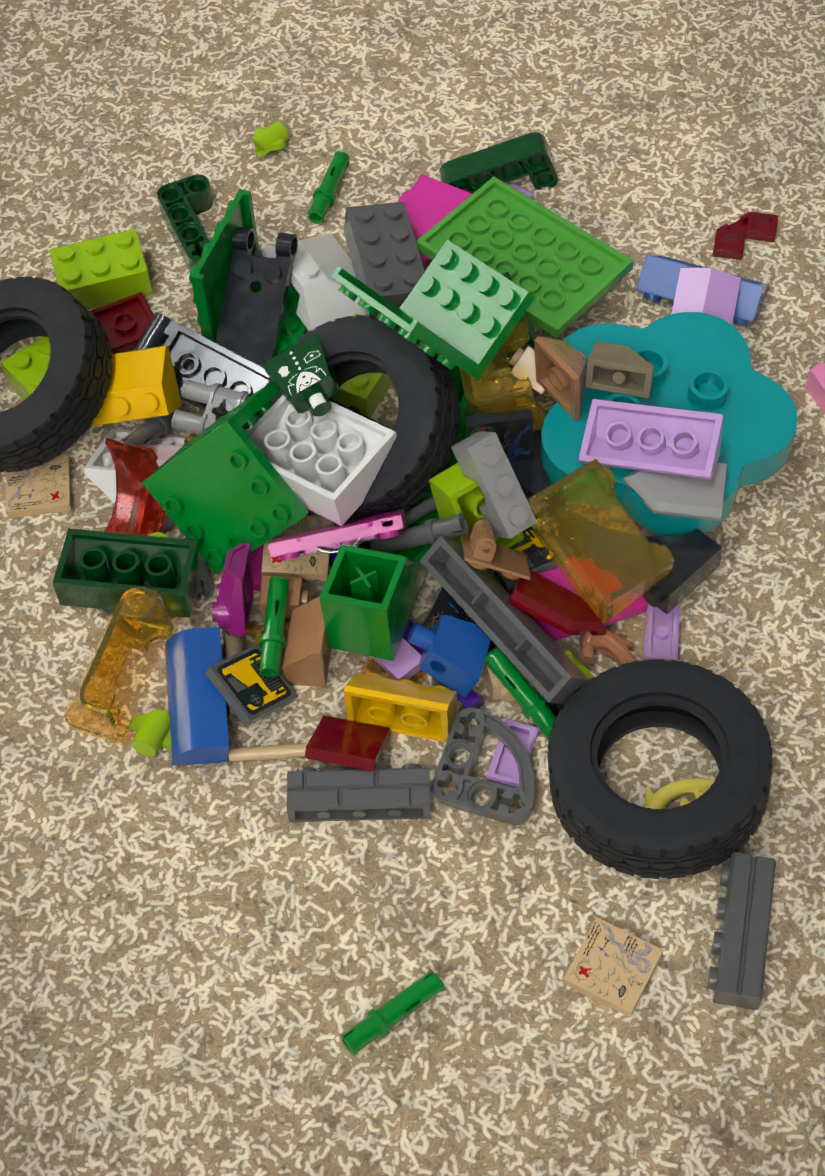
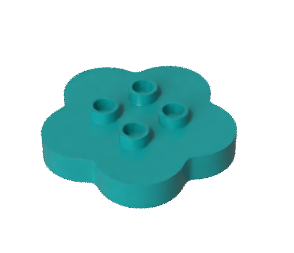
[541,312,797,536]

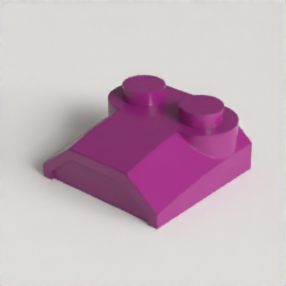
[212,543,254,636]

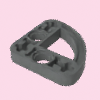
[432,707,536,825]

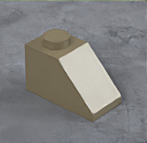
[585,341,654,399]

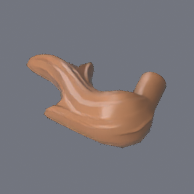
[579,630,640,666]

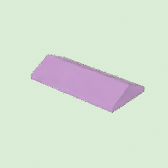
[671,268,741,325]
[579,399,724,480]

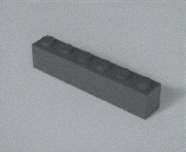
[420,536,589,705]

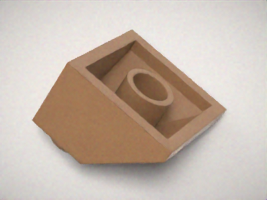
[534,336,587,421]

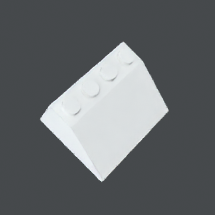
[247,395,397,526]

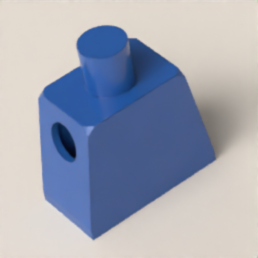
[407,615,491,697]

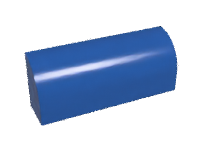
[165,627,229,765]

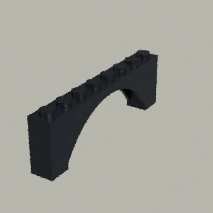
[509,405,723,614]

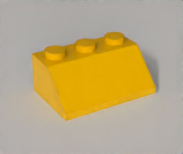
[91,345,182,426]
[344,673,457,742]

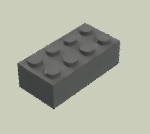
[344,202,425,318]

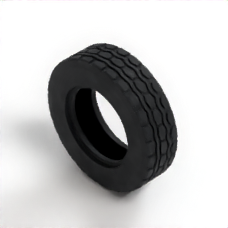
[0,277,113,472]
[258,315,460,521]
[547,659,772,879]

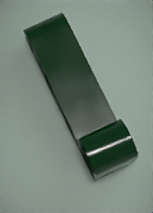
[439,132,558,194]
[157,174,213,271]

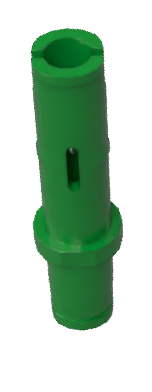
[307,151,350,224]
[259,576,289,678]
[483,647,556,740]
[340,970,445,1056]

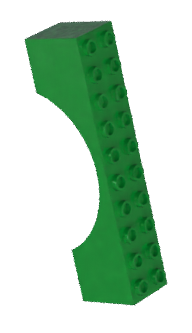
[319,365,486,661]

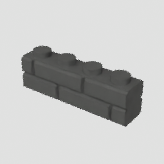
[286,763,431,822]
[707,852,776,1010]

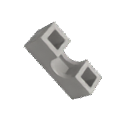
[451,431,537,539]

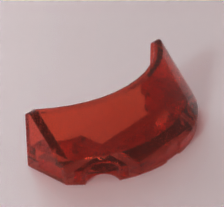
[104,438,166,536]

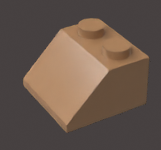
[280,596,332,687]

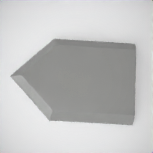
[623,461,727,521]

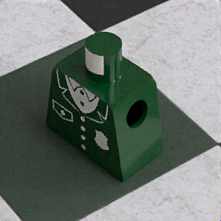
[262,333,339,416]

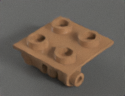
[461,519,531,580]

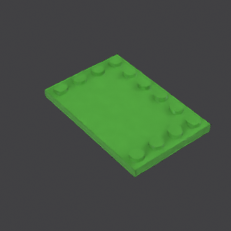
[416,176,634,338]

